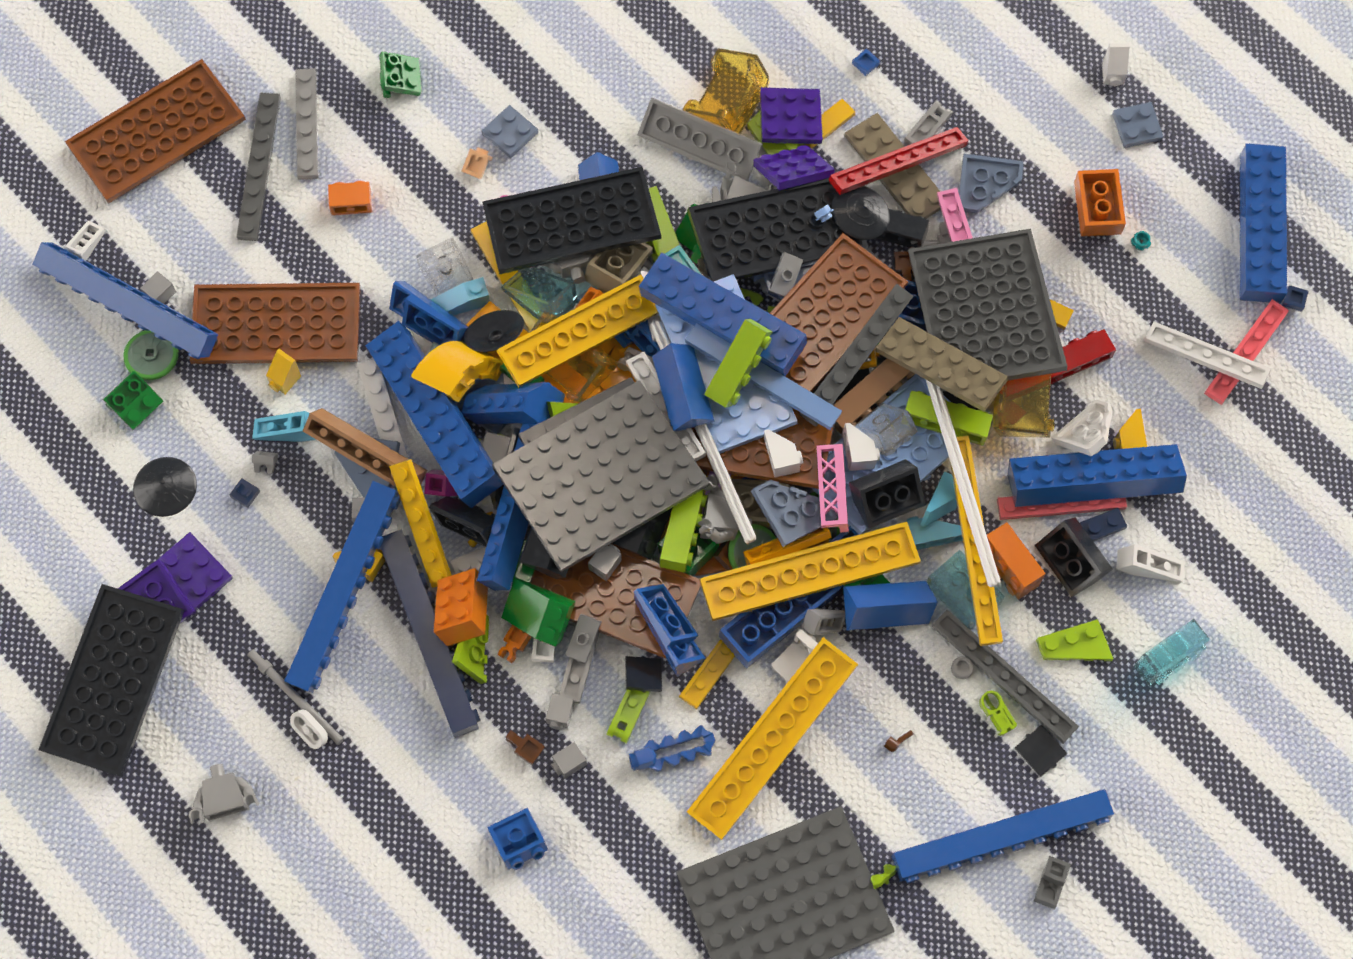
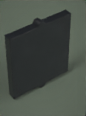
[625,655,662,693]
[1015,725,1068,777]

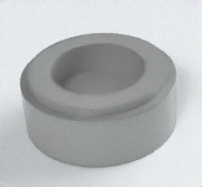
[951,656,974,679]

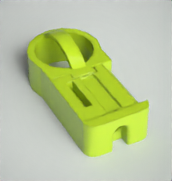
[979,690,1017,736]

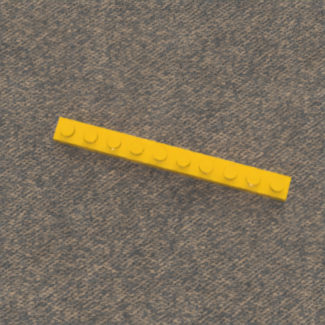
[950,436,1003,646]

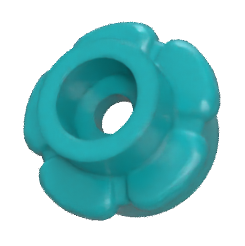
[1131,231,1151,251]

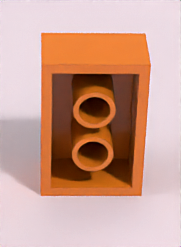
[1074,169,1126,236]
[987,522,1046,600]
[434,568,488,646]

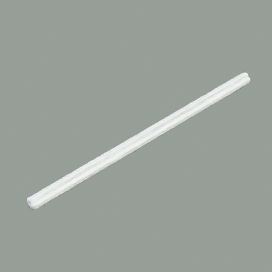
[651,321,756,544]
[925,379,1001,587]

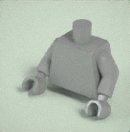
[720,163,774,200]
[540,253,597,284]
[698,475,752,544]
[188,764,259,824]

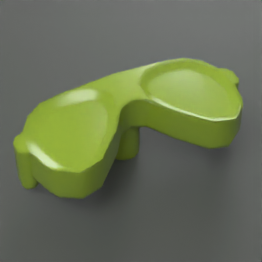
[740,288,764,306]
[871,864,897,889]

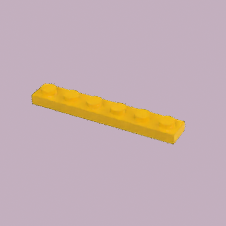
[389,459,452,588]

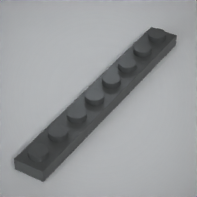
[237,92,281,241]
[799,284,913,427]
[932,610,1079,744]

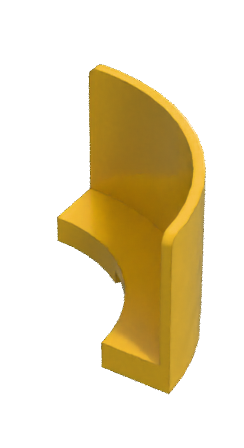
[411,341,503,403]

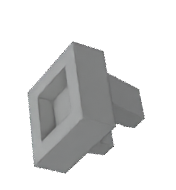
[252,451,278,474]

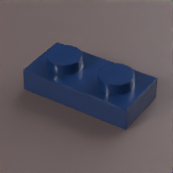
[1080,508,1127,541]

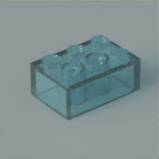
[927,550,1005,630]
[1134,619,1210,687]

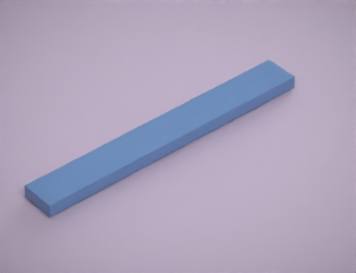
[685,323,842,430]

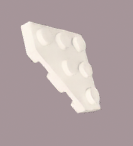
[1051,400,1112,456]

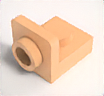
[462,147,493,179]

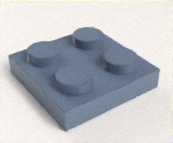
[1112,102,1164,148]
[481,105,539,159]

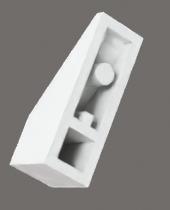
[1116,544,1185,582]

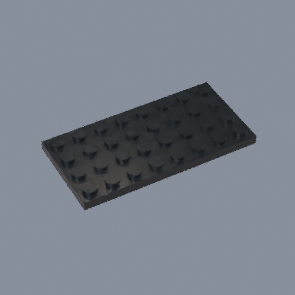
[482,167,662,274]
[687,178,868,282]
[38,584,185,777]

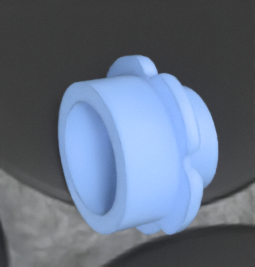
[814,205,833,222]

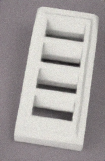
[64,221,106,261]

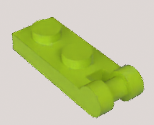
[606,690,651,744]

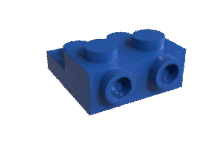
[487,807,548,870]

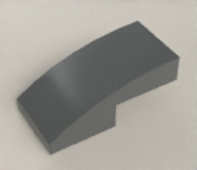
[1034,856,1071,909]

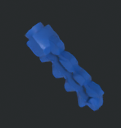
[628,725,716,772]

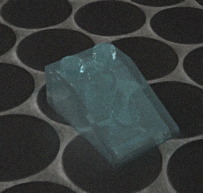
[501,267,578,323]

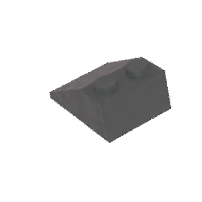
[480,432,511,510]

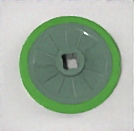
[124,331,178,380]
[728,524,776,569]

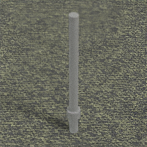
[247,649,344,745]

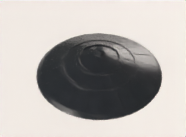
[832,186,890,240]
[464,310,524,352]
[133,457,197,517]

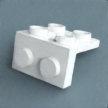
[772,629,818,682]

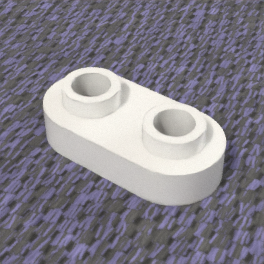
[290,709,328,749]

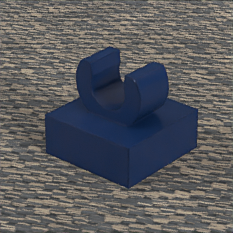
[1282,285,1309,312]
[229,478,260,508]

